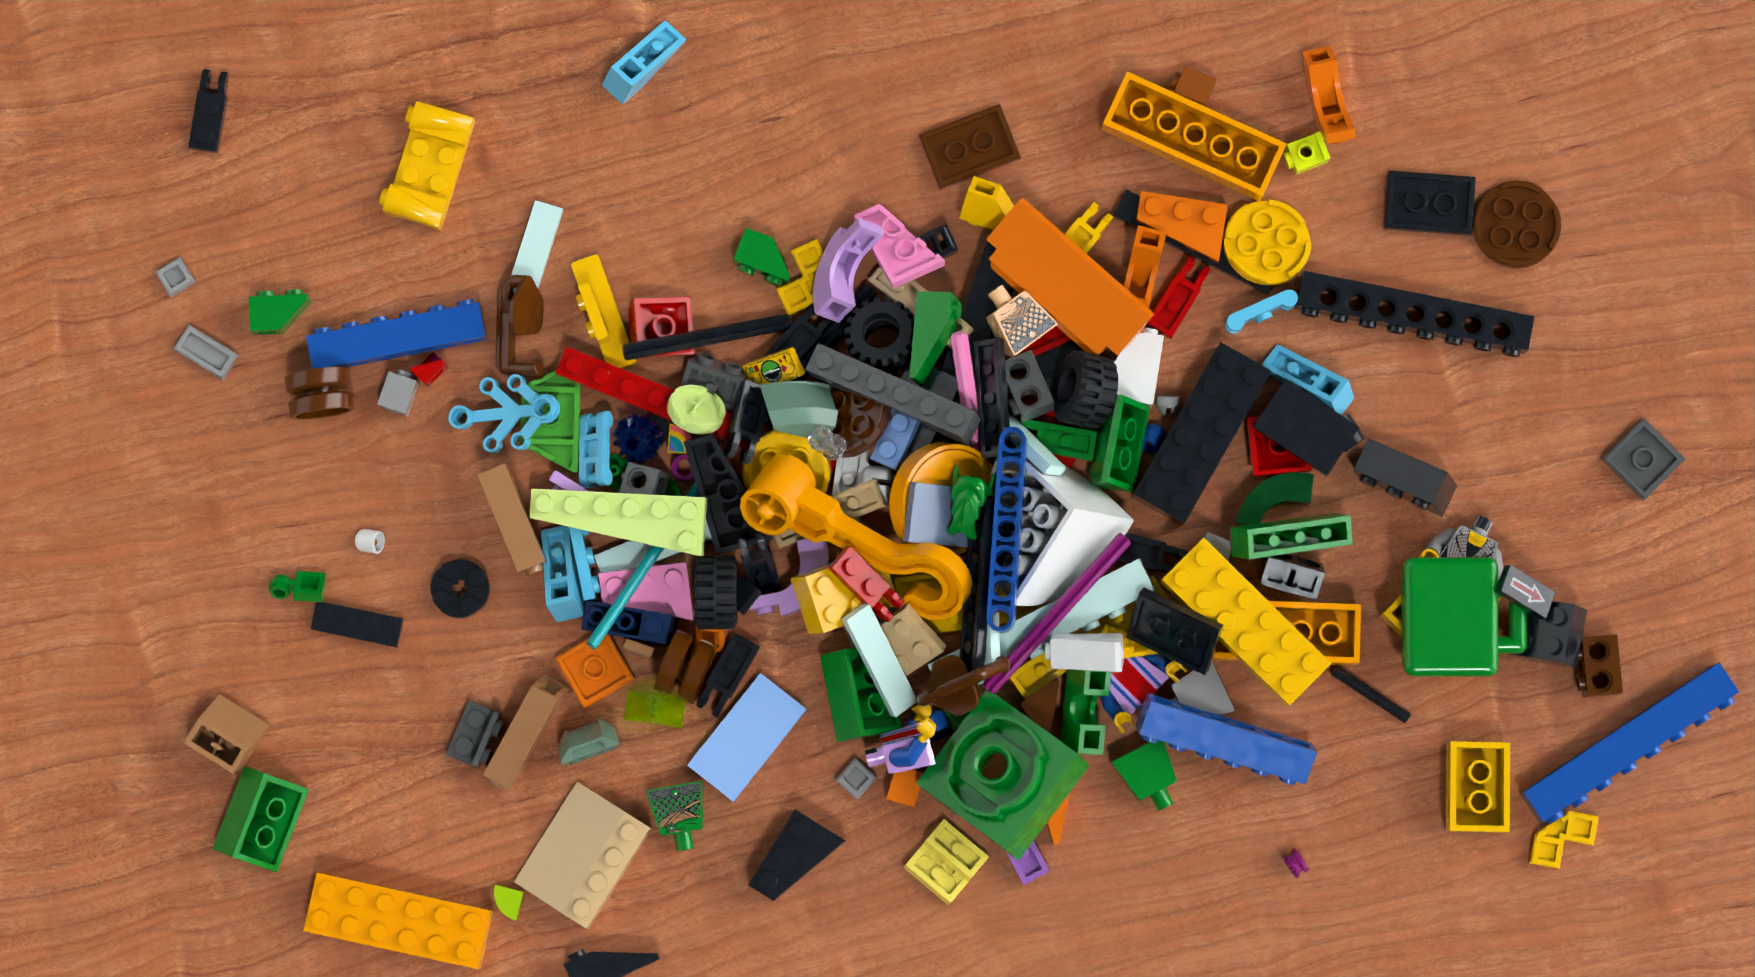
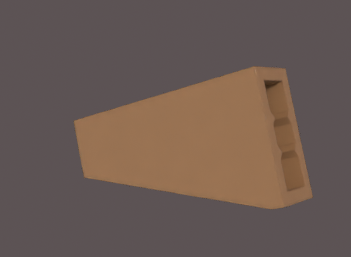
[477,463,547,576]
[483,674,570,790]

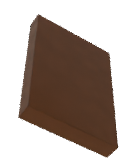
[919,104,1021,190]

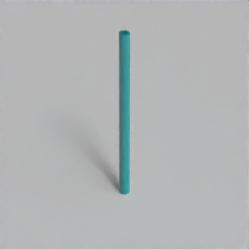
[586,482,699,650]

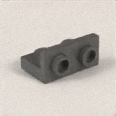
[681,352,747,412]
[446,701,504,769]

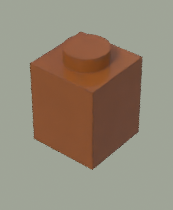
[1170,66,1217,107]

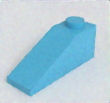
[602,20,686,104]
[1262,344,1355,415]
[541,526,585,622]

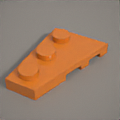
[1136,191,1228,263]

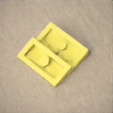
[903,819,989,906]

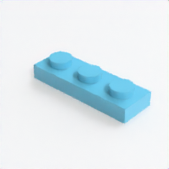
[569,527,601,602]

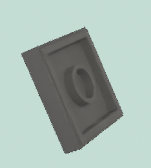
[1601,418,1685,501]

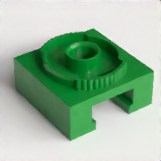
[916,690,1090,861]

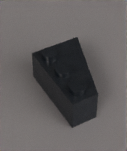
[1354,439,1457,517]
[748,809,846,901]

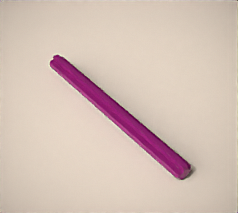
[983,533,1131,694]

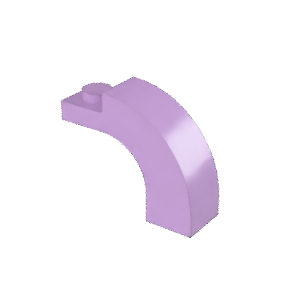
[813,218,884,323]
[749,539,829,618]

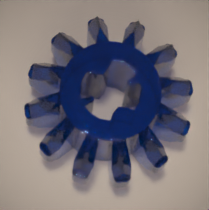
[612,413,663,464]

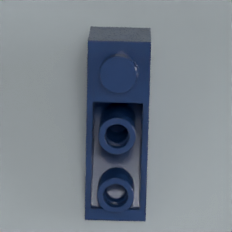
[581,600,678,646]

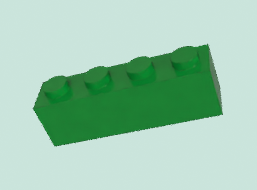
[1230,513,1353,559]

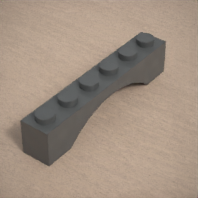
[805,343,981,446]

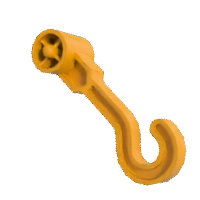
[740,454,972,620]

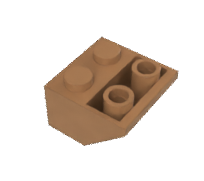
[183,694,269,775]

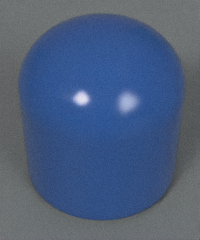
[1142,424,1166,454]
[929,710,952,740]

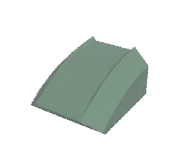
[760,381,839,442]
[558,718,622,767]

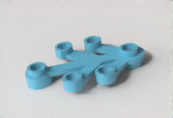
[448,374,560,454]

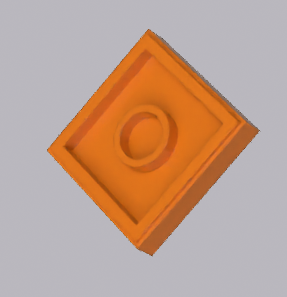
[555,635,635,709]

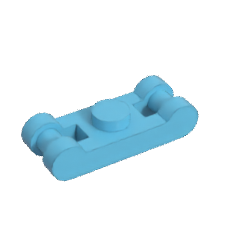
[1225,290,1298,334]
[579,411,613,489]

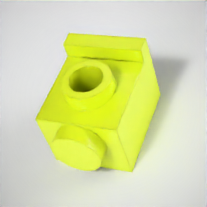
[1283,131,1330,175]

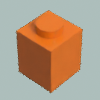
[886,768,924,808]

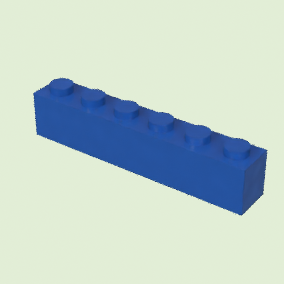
[306,299,488,369]
[1135,693,1317,785]

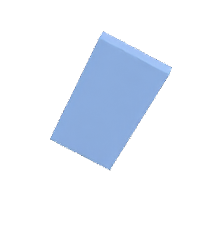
[687,673,807,802]

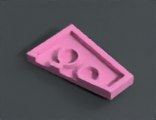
[854,204,945,289]
[598,561,693,620]

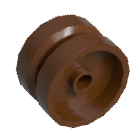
[284,367,354,420]
[654,630,717,705]

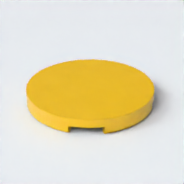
[1223,199,1311,285]
[742,430,831,493]

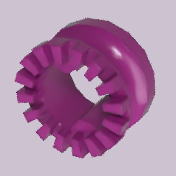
[671,454,694,482]
[1282,848,1309,878]

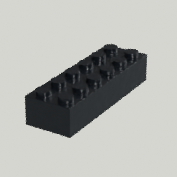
[1132,342,1271,526]

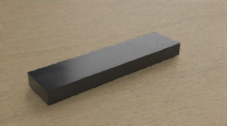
[973,338,1011,459]

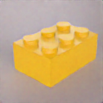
[791,562,895,634]
[1446,741,1510,833]

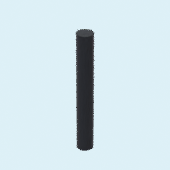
[1331,665,1411,723]

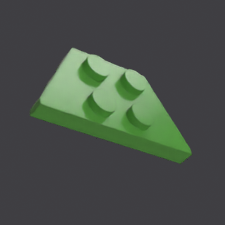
[520,370,581,474]

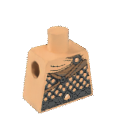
[986,285,1058,359]

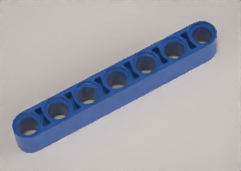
[987,426,1028,634]

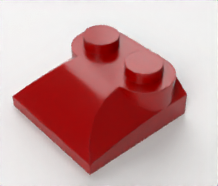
[629,296,695,359]
[1246,416,1312,476]

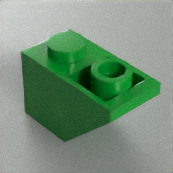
[733,228,790,287]
[249,289,311,335]

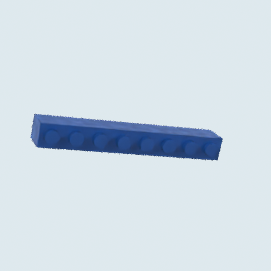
[1519,662,1739,824]

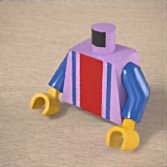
[1100,653,1187,734]
[864,702,936,773]

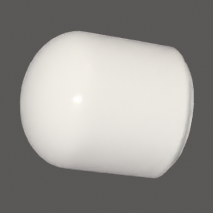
[355,529,385,554]

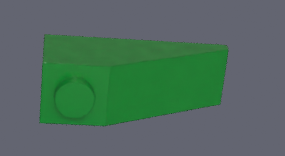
[909,291,962,384]

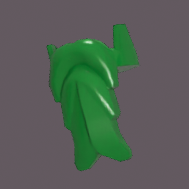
[947,464,997,540]

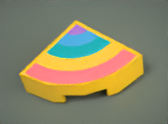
[667,424,692,455]

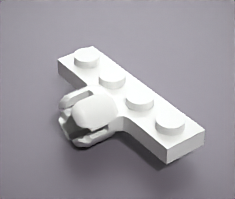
[832,449,895,523]

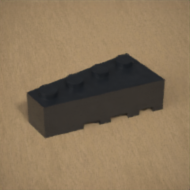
[684,432,774,555]

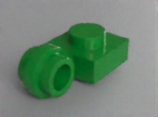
[268,571,327,602]

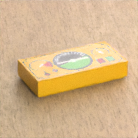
[742,347,805,385]

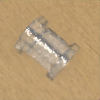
[808,425,846,460]

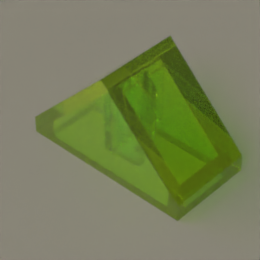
[624,691,686,728]

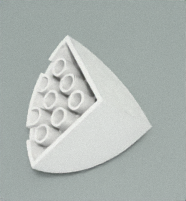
[989,442,1134,606]

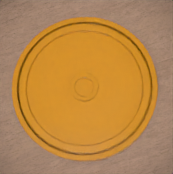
[889,442,993,560]

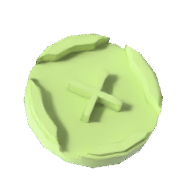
[667,384,726,435]

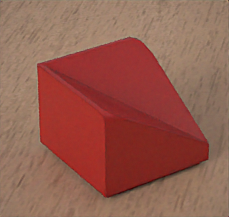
[410,353,448,387]

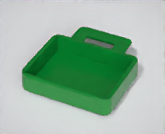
[1401,557,1527,677]

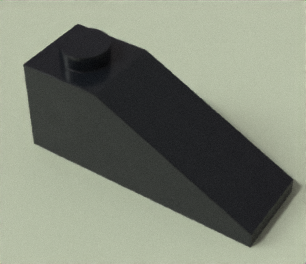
[563,949,661,977]

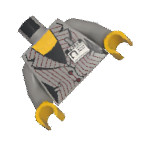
[1419,515,1504,601]

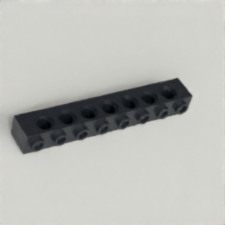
[1295,271,1535,357]

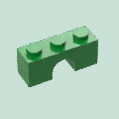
[1061,669,1111,755]

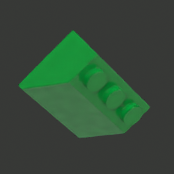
[1090,394,1150,493]
[820,648,902,742]
[213,766,309,872]

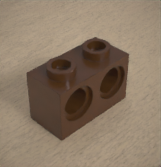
[1576,634,1623,698]

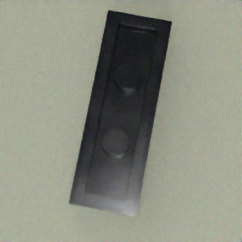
[311,602,404,648]

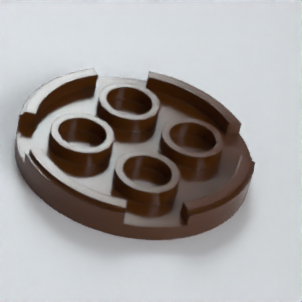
[1473,181,1561,269]
[818,386,891,458]

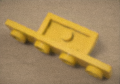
[571,254,636,368]

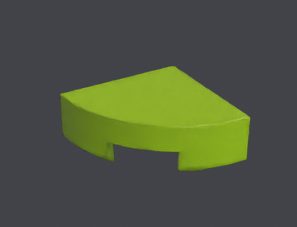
[494,885,524,921]

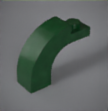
[1234,472,1314,526]

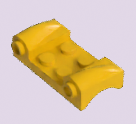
[379,101,475,231]

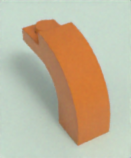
[1302,46,1356,144]
[1123,225,1166,333]

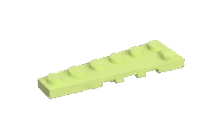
[529,489,707,556]

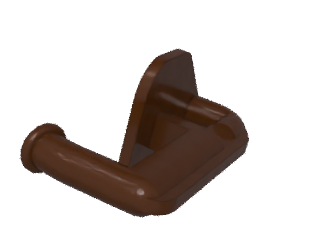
[496,275,544,377]
[917,655,1011,716]

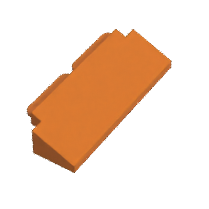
[986,198,1154,356]

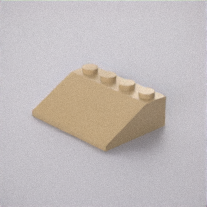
[514,782,652,929]

